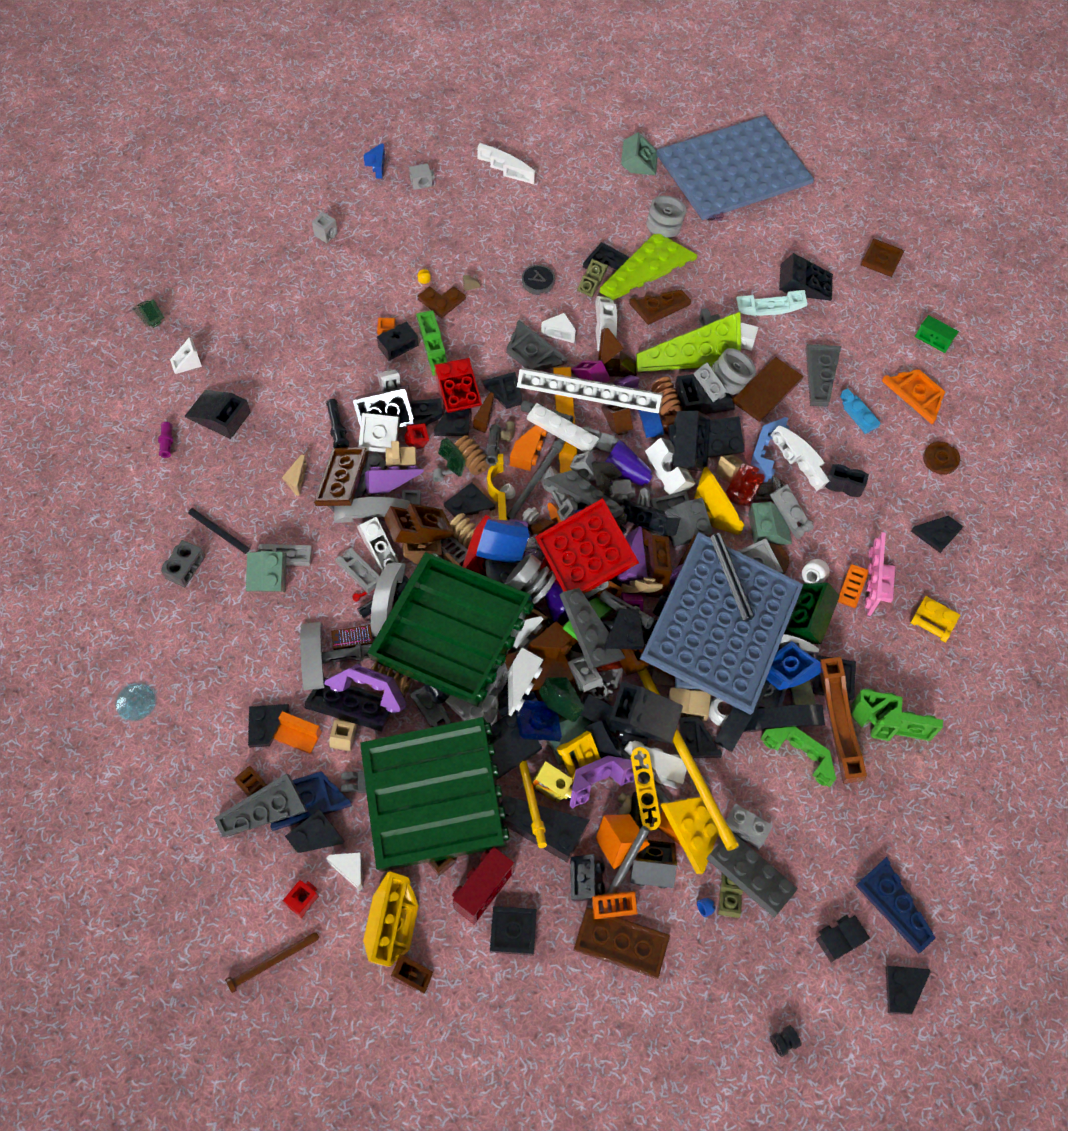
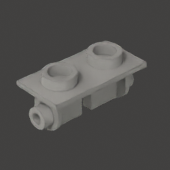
[693,362,727,402]
[583,426,620,453]

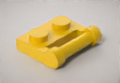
[910,596,961,642]
[557,731,601,785]

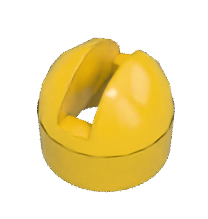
[417,269,431,284]

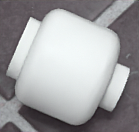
[802,559,830,584]

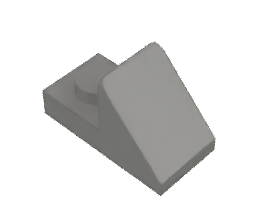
[568,656,603,692]

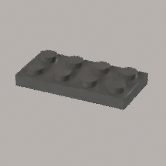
[706,833,798,918]

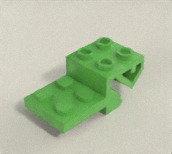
[851,689,943,741]

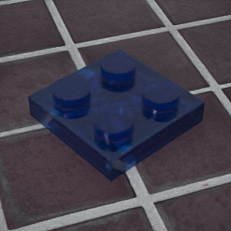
[516,700,562,742]

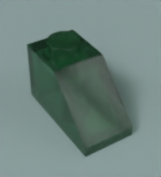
[132,299,164,328]
[539,677,585,722]

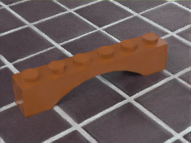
[820,657,867,784]

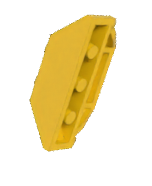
[694,467,744,535]
[363,872,419,967]

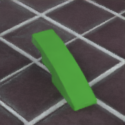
[416,310,447,376]

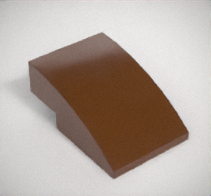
[384,503,454,544]

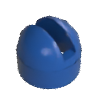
[697,898,716,917]

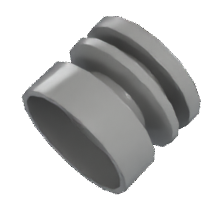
[505,553,556,604]

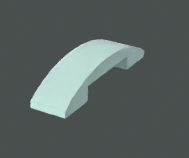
[736,290,807,316]

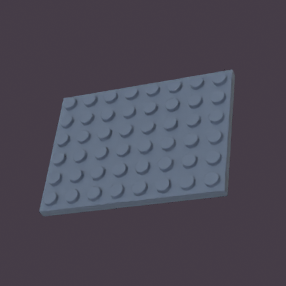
[656,115,814,220]
[640,532,803,715]

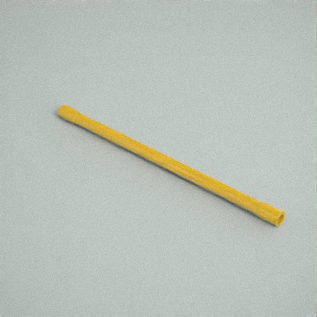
[637,668,739,851]

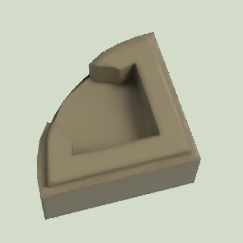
[463,275,481,291]

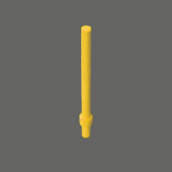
[519,760,547,848]

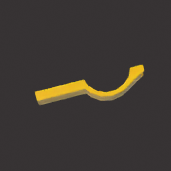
[487,454,507,521]

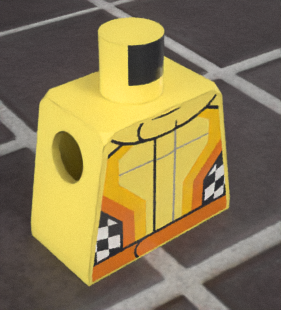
[532,761,573,803]

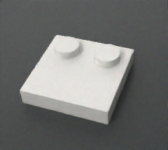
[359,413,399,453]

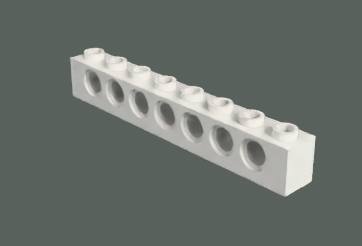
[517,368,663,413]

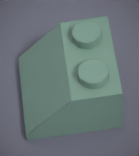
[621,132,658,175]
[748,502,792,545]
[246,551,287,592]

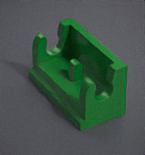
[915,315,959,353]

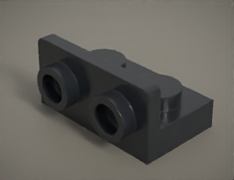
[570,854,605,902]

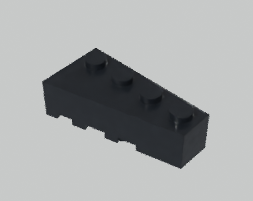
[500,795,590,862]

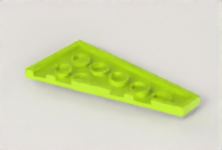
[599,234,697,300]
[636,311,741,372]

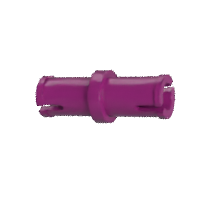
[158,422,173,458]

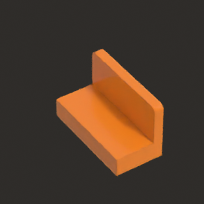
[274,711,322,754]

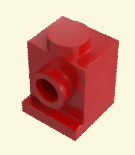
[405,423,429,449]
[282,880,319,918]

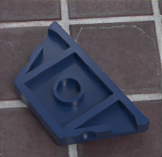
[270,771,352,831]

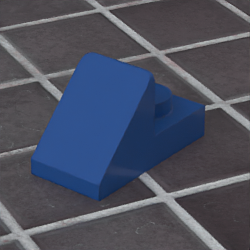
[363,143,385,179]

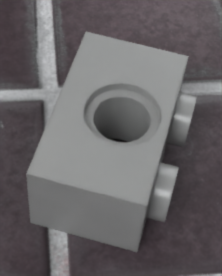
[726,803,773,850]

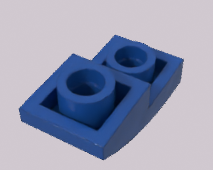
[638,410,664,438]

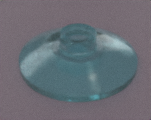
[115,683,157,721]

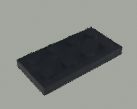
[667,416,745,457]
[305,677,392,732]

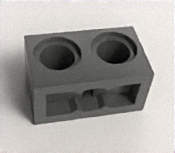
[161,540,205,588]

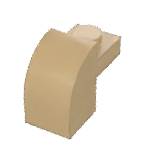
[386,441,417,470]
[329,718,358,751]

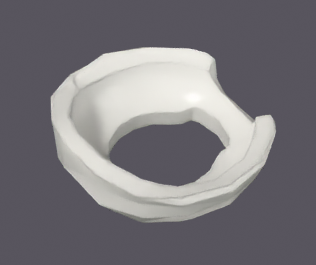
[709,697,734,726]

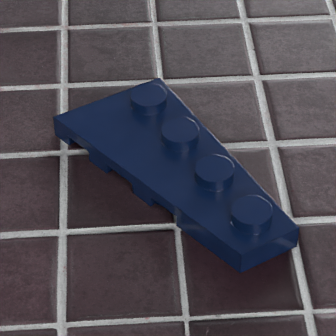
[855,857,936,954]

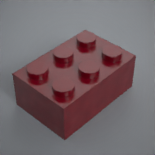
[452,847,514,925]

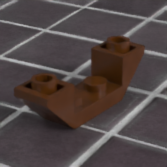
[642,527,672,598]

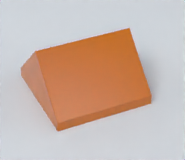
[595,814,650,869]

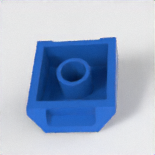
[476,519,530,563]
[766,641,821,690]

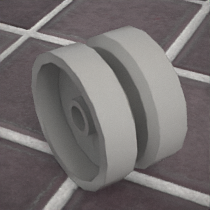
[646,196,687,237]
[711,348,756,394]

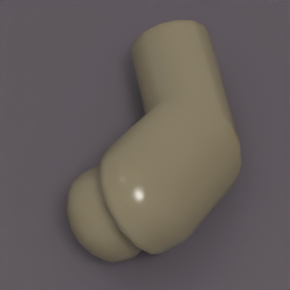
[500,421,515,442]
[616,792,632,815]

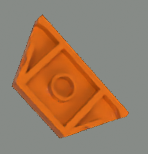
[882,369,945,425]

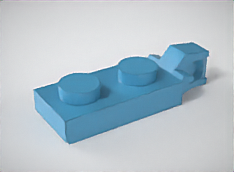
[840,388,881,434]

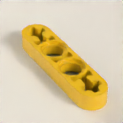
[631,747,661,830]

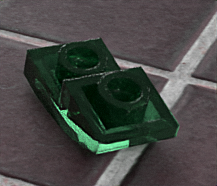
[438,437,466,477]

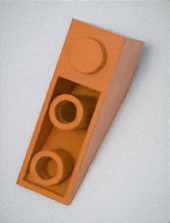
[510,425,548,472]

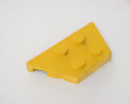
[661,797,719,874]

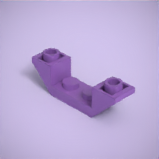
[324,664,407,713]
[569,756,640,808]

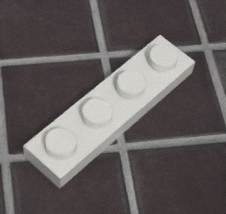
[527,403,599,452]

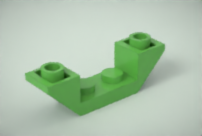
[761,726,836,788]

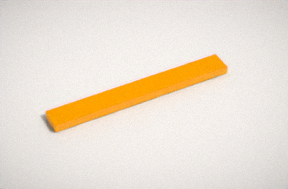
[553,367,577,474]

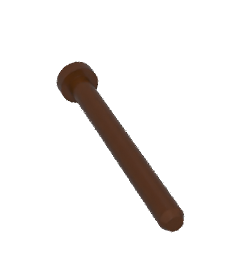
[225,932,319,993]

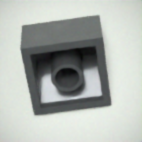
[664,498,713,547]

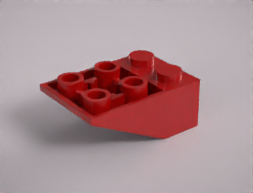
[434,358,482,413]

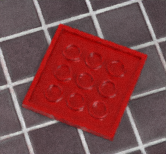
[535,498,639,594]

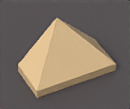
[282,455,307,496]

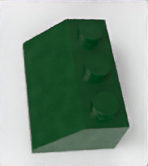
[784,582,840,644]

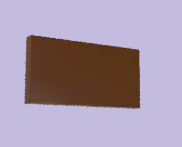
[733,357,803,422]
[314,447,369,506]
[573,907,670,979]

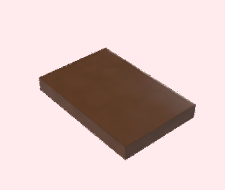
[505,652,574,691]

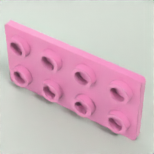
[864,532,895,616]

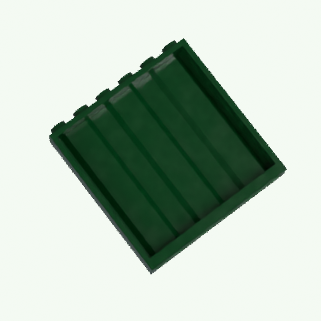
[367,552,534,707]
[360,717,510,872]

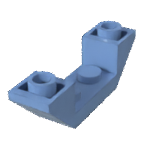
[750,417,790,485]

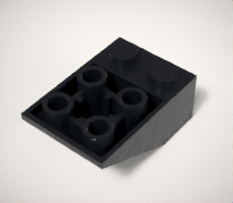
[779,253,833,301]
[674,374,735,414]
[185,390,251,439]
[610,682,683,744]

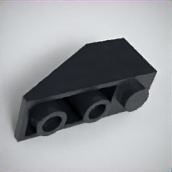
[620,500,681,536]

